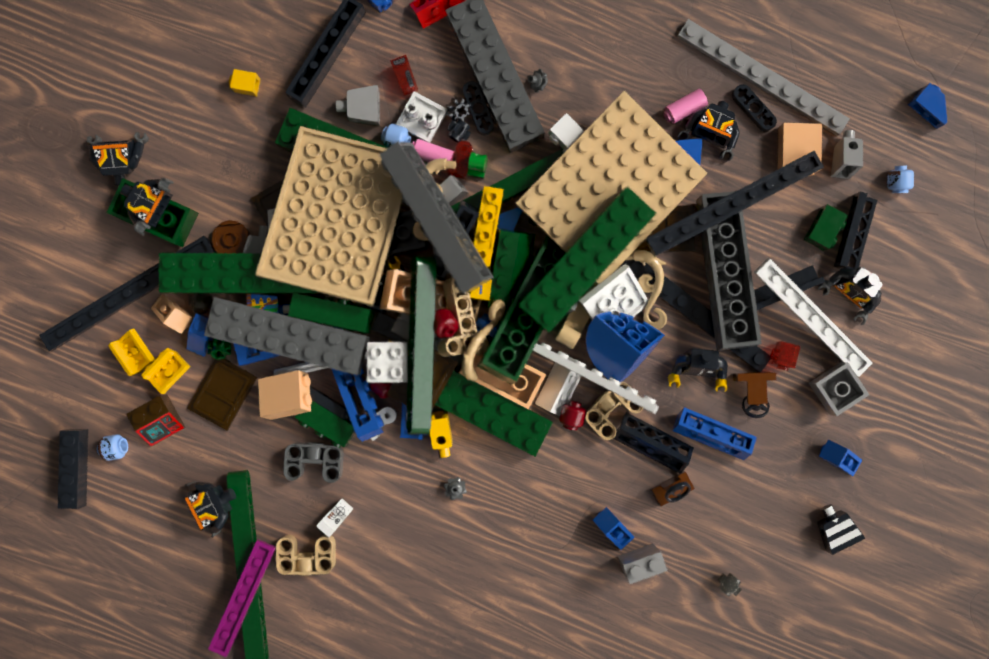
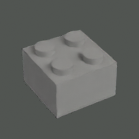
[809,362,869,416]

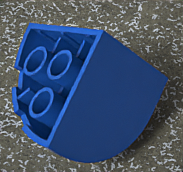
[586,312,665,382]

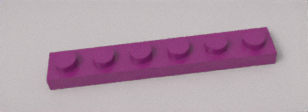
[208,539,276,657]

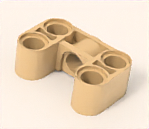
[585,382,643,440]
[276,534,336,575]

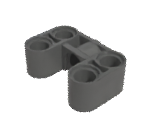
[284,442,344,483]

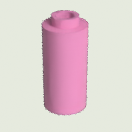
[664,89,708,124]
[412,139,455,169]

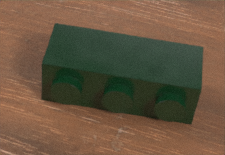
[295,400,355,448]

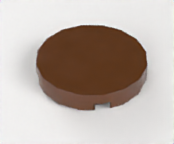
[211,220,250,253]

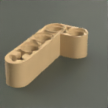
[438,277,478,357]
[555,282,598,349]

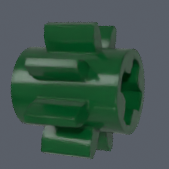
[207,338,232,360]

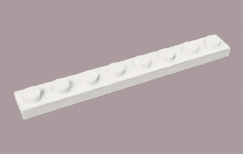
[754,258,872,377]
[533,342,659,414]

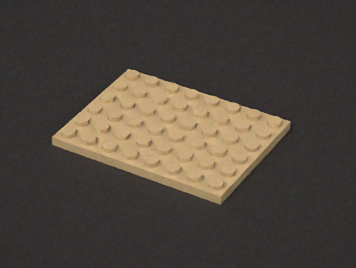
[516,91,707,285]
[256,126,403,306]

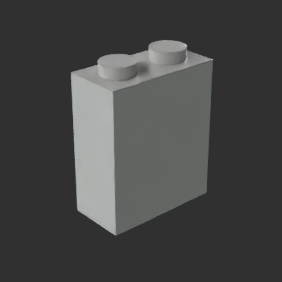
[618,543,668,584]

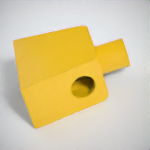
[430,410,453,458]

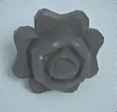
[528,69,548,93]
[444,477,467,500]

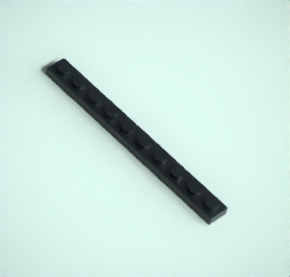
[645,150,824,257]
[39,236,216,352]
[619,260,772,373]

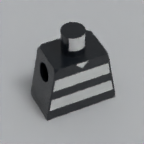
[817,504,865,555]

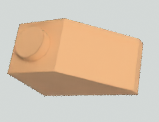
[151,293,193,334]

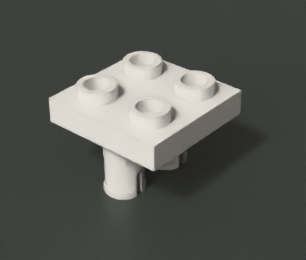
[396,91,448,143]
[367,342,408,382]

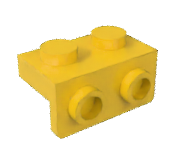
[108,329,155,376]
[141,348,191,394]

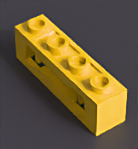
[474,186,504,269]

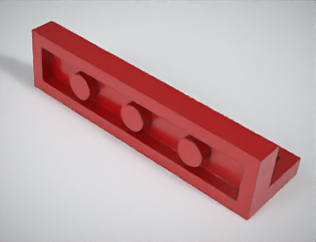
[409,0,466,29]

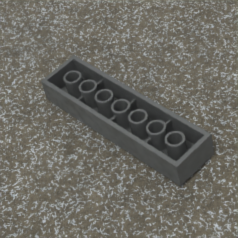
[446,0,545,153]
[379,141,494,294]
[696,191,762,351]
[204,297,370,375]

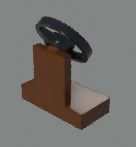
[733,372,777,418]
[651,471,695,507]

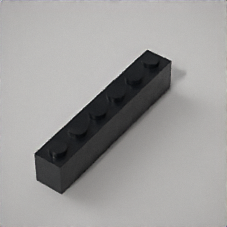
[285,0,366,108]

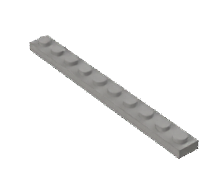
[677,19,850,136]

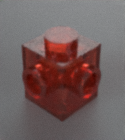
[770,341,801,371]

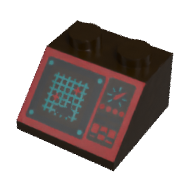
[126,394,186,446]

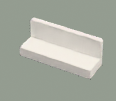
[535,357,586,416]

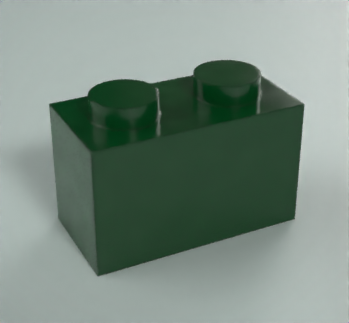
[803,204,848,251]

